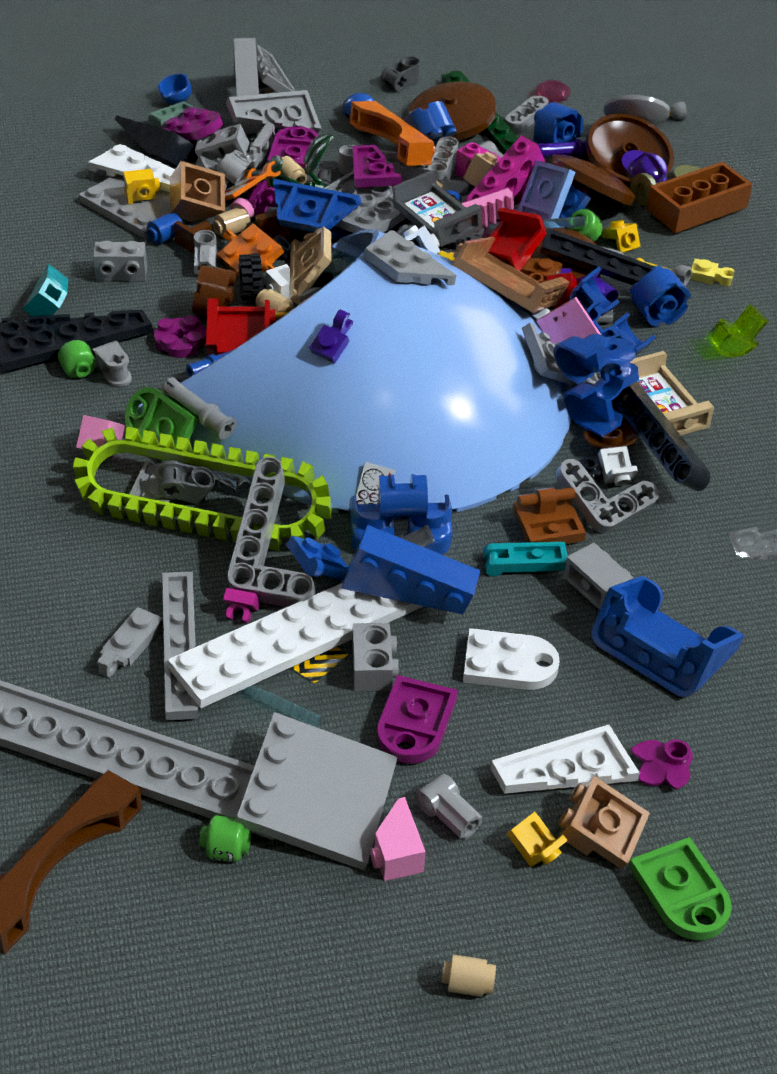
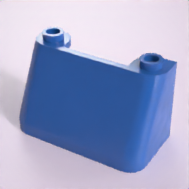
[591,575,744,697]

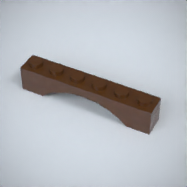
[0,770,142,955]

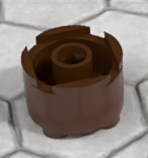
[192,265,237,318]

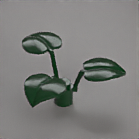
[267,134,334,210]

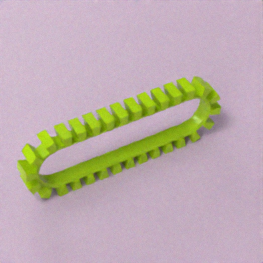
[73,427,332,551]

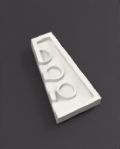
[88,144,175,192]
[491,725,639,794]

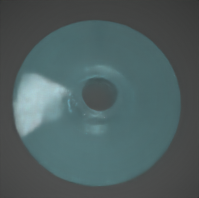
[322,250,357,275]

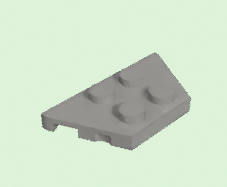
[364,230,457,286]

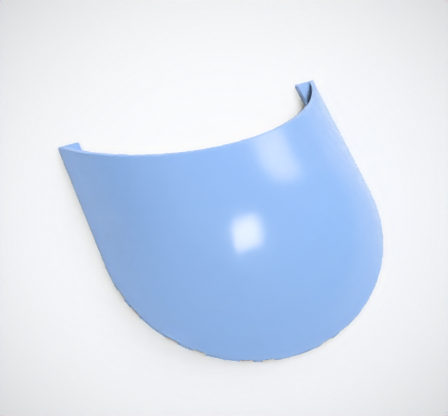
[138,229,572,519]

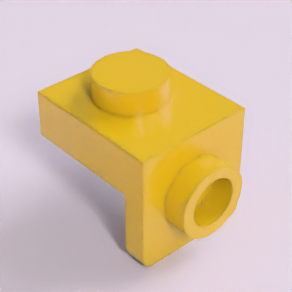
[602,220,640,252]
[506,812,567,867]

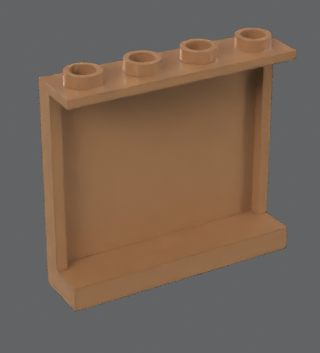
[452,237,570,313]

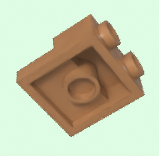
[557,776,650,869]

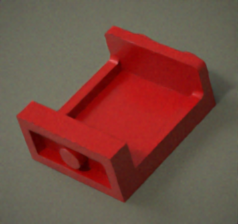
[488,208,547,271]
[206,299,275,356]

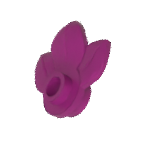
[631,739,693,790]

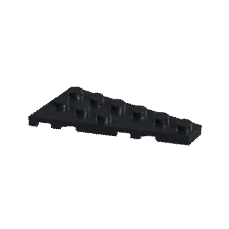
[0,309,152,372]

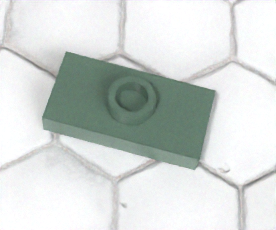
[148,101,194,128]

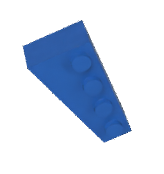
[341,525,480,615]

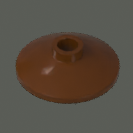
[584,421,639,449]

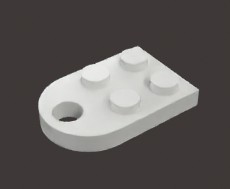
[463,628,560,690]

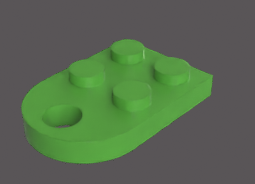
[125,387,199,462]
[629,837,732,940]

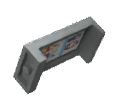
[392,170,483,247]

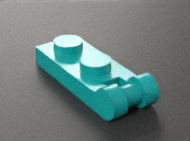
[483,542,567,577]

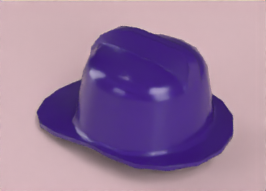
[622,150,667,183]

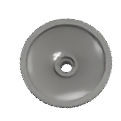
[603,95,670,126]

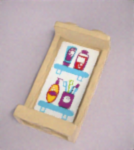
[630,351,714,435]

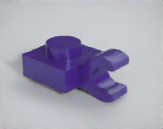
[309,309,353,364]

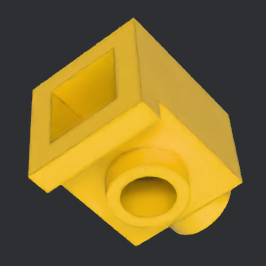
[123,169,160,204]

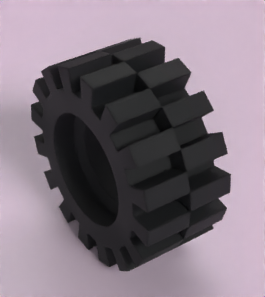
[238,254,263,300]

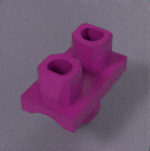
[245,178,276,219]

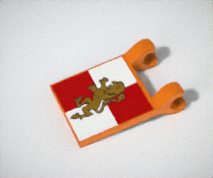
[225,161,281,201]

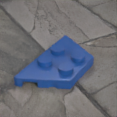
[273,179,361,232]

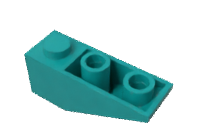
[23,264,69,316]

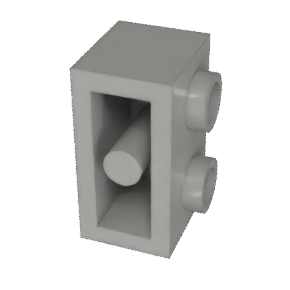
[94,241,147,281]
[564,543,634,610]

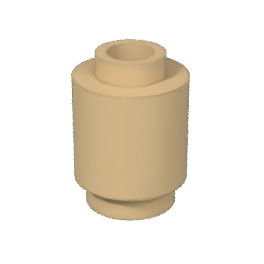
[279,156,307,184]
[213,208,250,238]
[255,289,293,321]
[441,954,496,997]

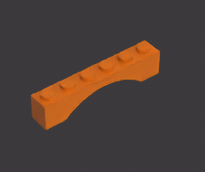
[350,101,435,166]

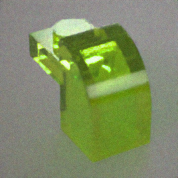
[705,304,769,358]

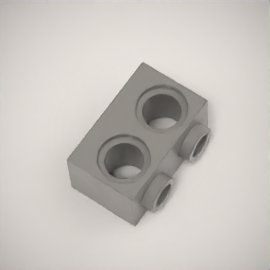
[195,124,249,164]
[352,623,399,691]

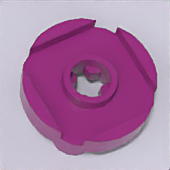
[154,316,206,358]

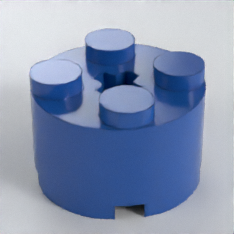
[404,101,457,147]
[533,102,584,144]
[630,266,691,327]

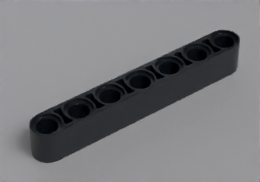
[612,382,711,491]

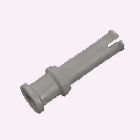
[162,377,237,440]

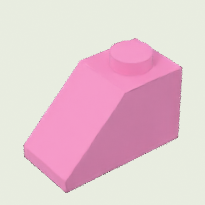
[76,415,126,449]
[370,797,426,881]

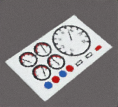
[356,462,396,504]

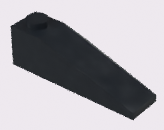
[115,115,197,166]

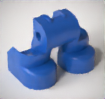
[570,266,656,355]
[554,334,639,437]
[349,474,453,555]

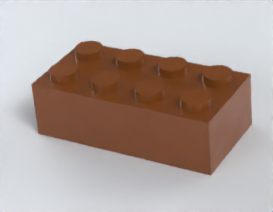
[646,161,752,233]

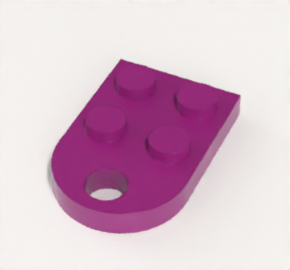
[161,107,223,141]
[267,126,319,173]
[377,675,458,763]

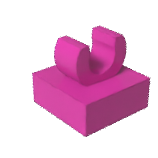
[223,588,260,623]

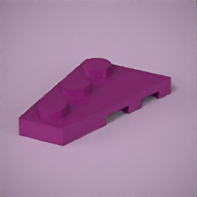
[353,145,402,189]

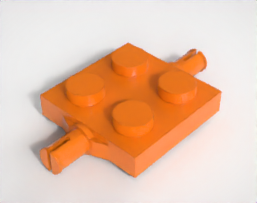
[217,224,284,276]

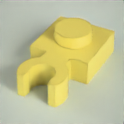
[690,259,734,286]

